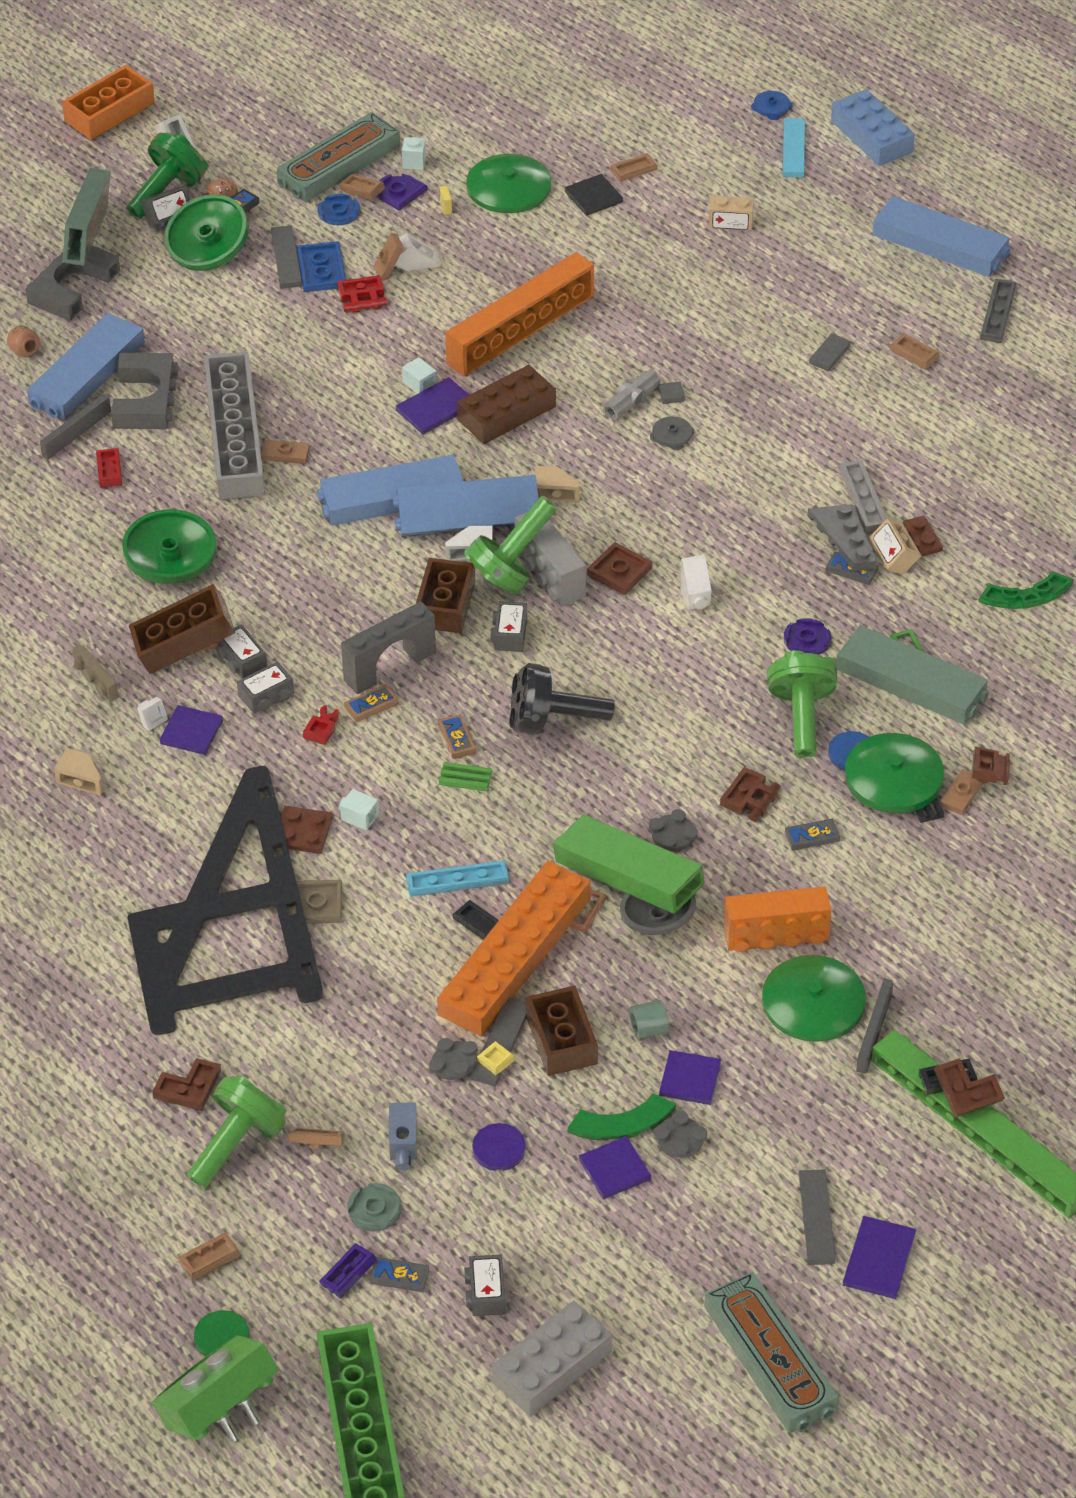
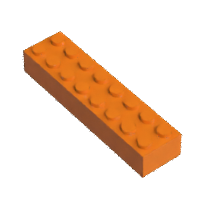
[445,252,594,376]
[437,860,591,1037]

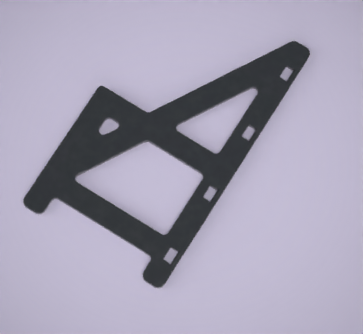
[127,766,323,1035]

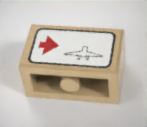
[709,195,754,230]
[870,518,921,574]

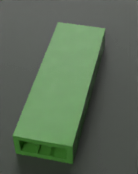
[552,814,705,914]

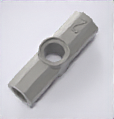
[603,369,661,420]

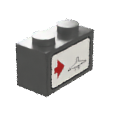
[140,186,190,228]
[490,601,527,652]
[216,624,267,679]
[237,662,294,714]
[464,1254,506,1316]

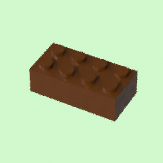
[457,365,556,444]
[129,584,235,674]

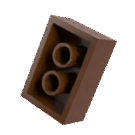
[416,558,476,633]
[525,985,598,1076]

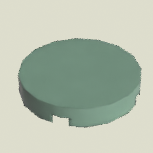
[347,1183,401,1232]

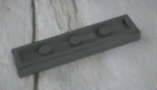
[271,225,302,289]
[980,279,1017,343]
[40,394,111,460]
[856,978,894,1074]
[471,997,526,1087]
[798,1169,835,1265]

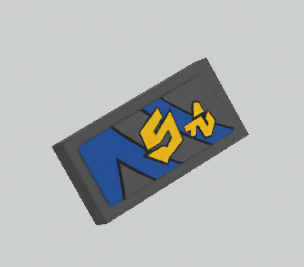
[826,551,878,585]
[785,818,840,851]
[370,1257,429,1292]

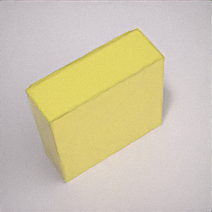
[439,186,452,215]
[477,1041,514,1075]

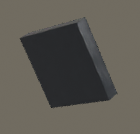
[565,173,623,216]

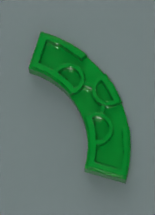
[979,571,1074,609]
[567,1093,676,1141]

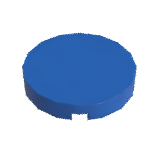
[317,194,360,226]
[828,731,869,771]

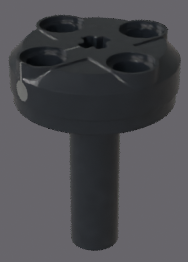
[509,663,615,734]

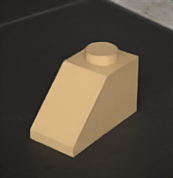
[534,466,580,502]
[54,748,103,796]

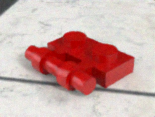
[337,275,387,313]

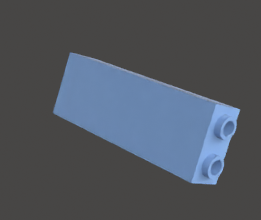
[873,196,1011,277]
[27,313,145,420]
[317,454,463,526]
[393,475,538,537]

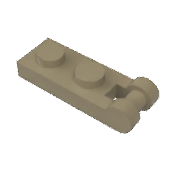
[72,645,118,702]

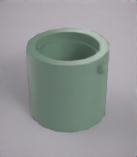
[629,998,669,1040]

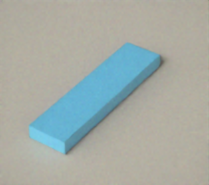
[783,118,805,177]
[406,860,509,897]

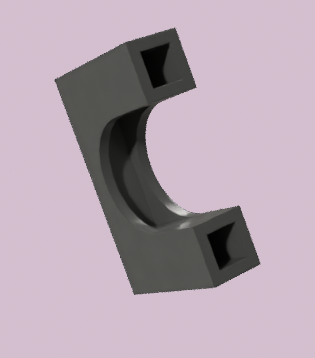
[25,246,120,321]
[111,353,178,429]
[341,601,436,694]

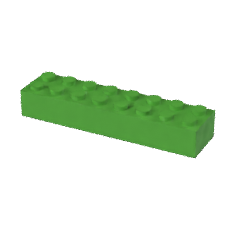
[317,1323,405,1498]

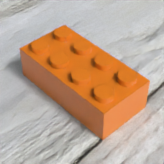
[62,65,155,140]
[723,886,831,952]

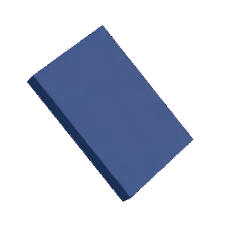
[296,241,346,292]

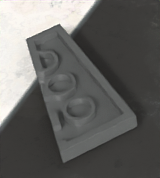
[807,504,877,571]

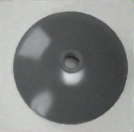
[620,893,696,935]

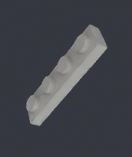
[840,460,887,533]

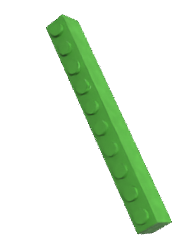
[871,1030,1076,1219]

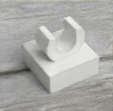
[137,697,168,731]

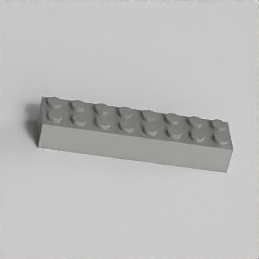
[204,352,265,500]

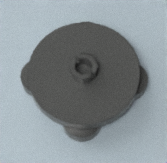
[650,416,694,450]
[649,809,698,851]
[429,1038,478,1080]
[653,1111,707,1158]

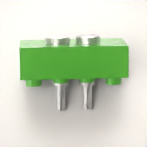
[151,1335,279,1442]

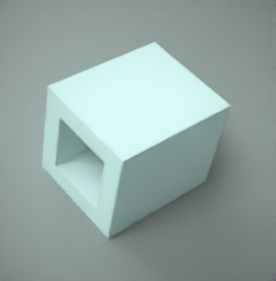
[402,137,426,170]
[402,357,437,394]
[339,789,379,830]

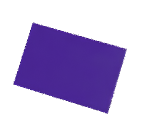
[395,377,469,435]
[842,1216,916,1299]

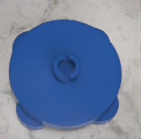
[751,91,793,120]

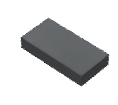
[809,333,851,372]

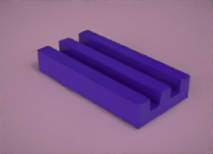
[319,1243,377,1299]

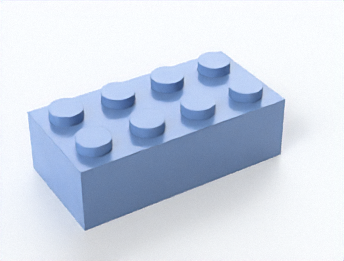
[831,89,915,166]

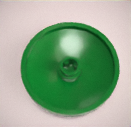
[466,154,551,213]
[164,194,249,271]
[122,509,216,584]
[845,733,944,813]
[762,955,866,1042]

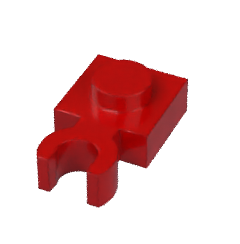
[303,705,339,745]

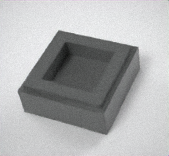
[658,381,685,404]

